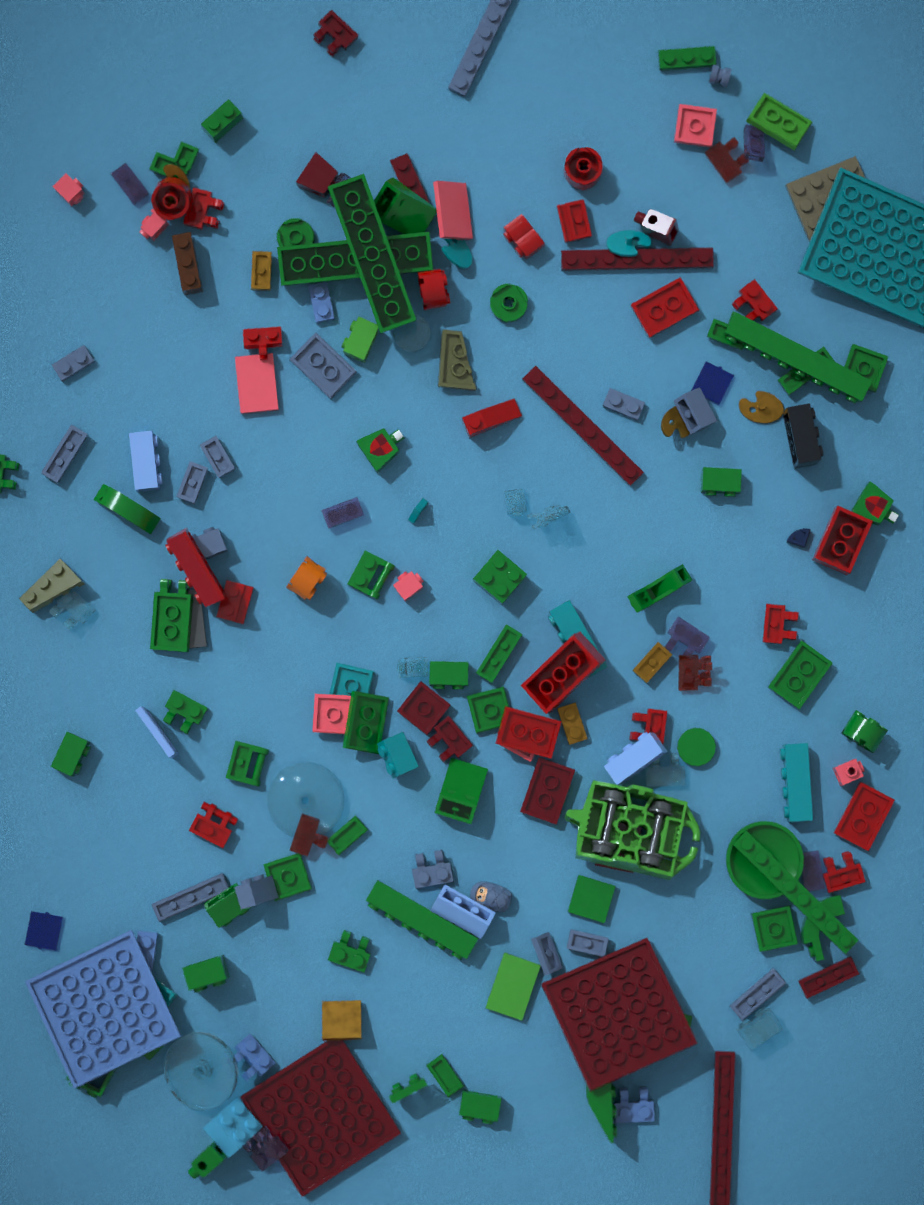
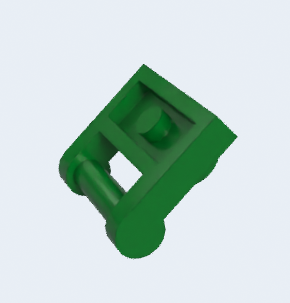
[347,550,395,600]
[226,741,269,787]

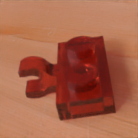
[289,814,328,856]

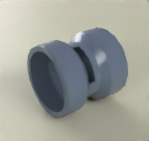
[709,64,732,87]

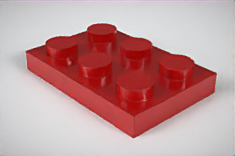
[630,277,699,338]
[495,706,562,759]
[833,782,895,851]

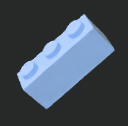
[129,431,163,492]
[604,732,668,785]
[430,885,496,939]

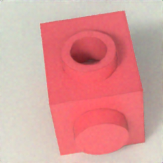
[52,174,85,206]
[393,571,424,602]
[832,759,865,786]

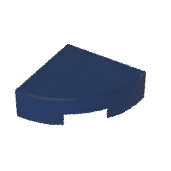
[786,528,811,548]

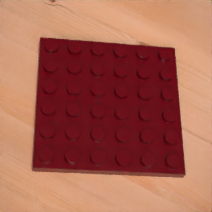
[541,938,697,1092]
[240,1040,401,1197]

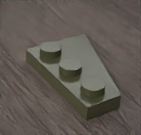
[438,330,476,391]
[19,559,85,613]

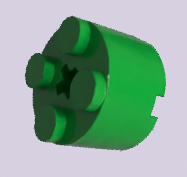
[841,710,888,753]

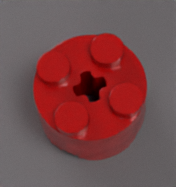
[564,147,603,190]
[151,177,192,220]
[418,269,450,310]

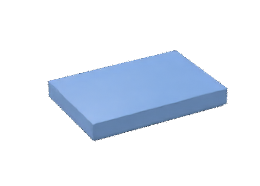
[135,707,179,759]

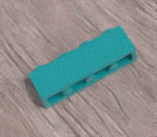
[548,600,608,679]
[780,743,813,822]

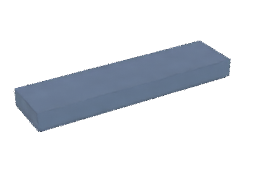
[151,873,229,922]

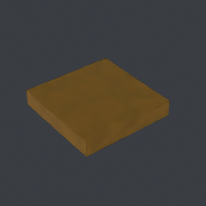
[322,1000,361,1041]

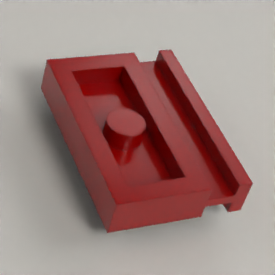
[557,199,592,243]
[216,580,254,625]

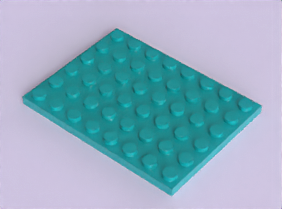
[797,168,924,328]

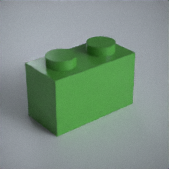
[341,316,379,363]

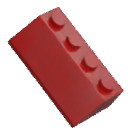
[165,528,226,607]

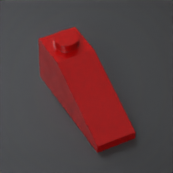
[462,399,522,438]

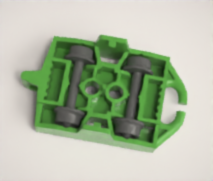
[565,780,701,880]

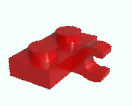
[243,327,282,360]

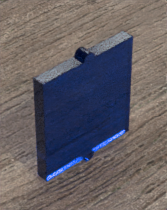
[691,361,734,405]
[25,911,63,950]

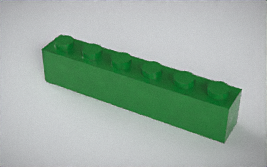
[366,880,478,960]

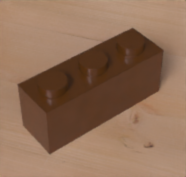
[172,232,203,295]

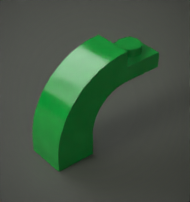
[93,484,161,534]
[627,564,692,613]
[801,895,845,961]

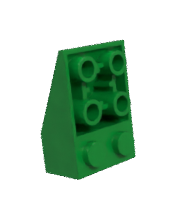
[374,177,437,234]
[434,758,488,824]
[586,1083,617,1143]

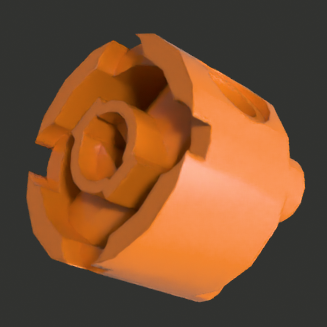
[286,556,327,600]

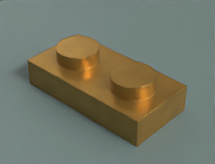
[251,251,272,291]
[632,642,673,683]
[557,702,588,745]

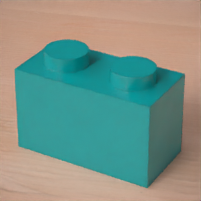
[377,732,419,779]

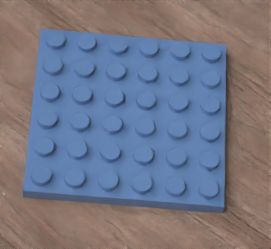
[25,930,181,1089]

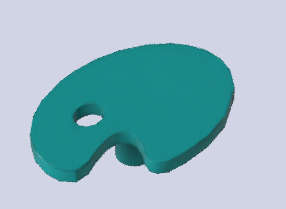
[606,230,651,257]
[442,238,472,269]

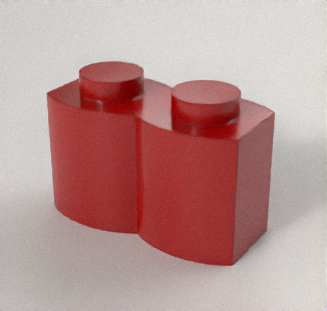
[503,214,545,260]

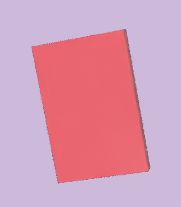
[433,181,473,240]
[235,353,279,414]

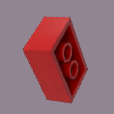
[812,506,873,575]

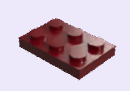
[520,757,575,825]

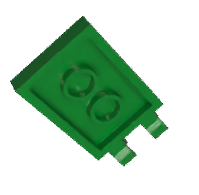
[150,579,193,652]

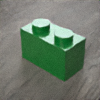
[201,99,243,143]
[701,467,742,497]
[429,661,468,690]
[50,732,91,777]
[204,883,251,928]
[459,1090,502,1124]

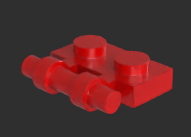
[189,801,238,848]

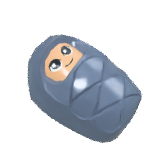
[470,881,512,912]

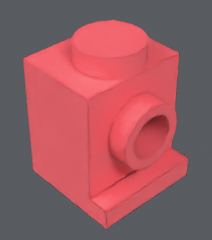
[139,208,169,241]

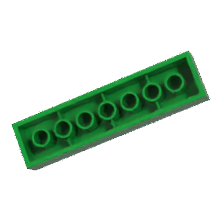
[328,174,416,334]
[277,232,433,286]

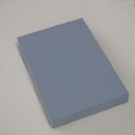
[289,333,357,399]

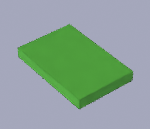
[746,93,812,151]
[485,952,541,1021]

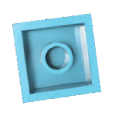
[203,1097,263,1158]

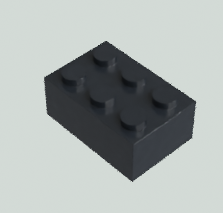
[783,403,823,469]

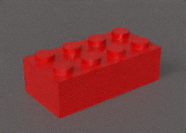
[521,632,606,714]

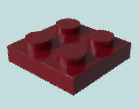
[397,681,451,735]

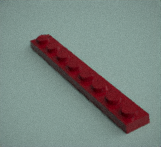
[561,248,713,271]
[522,366,644,486]
[709,1051,735,1205]

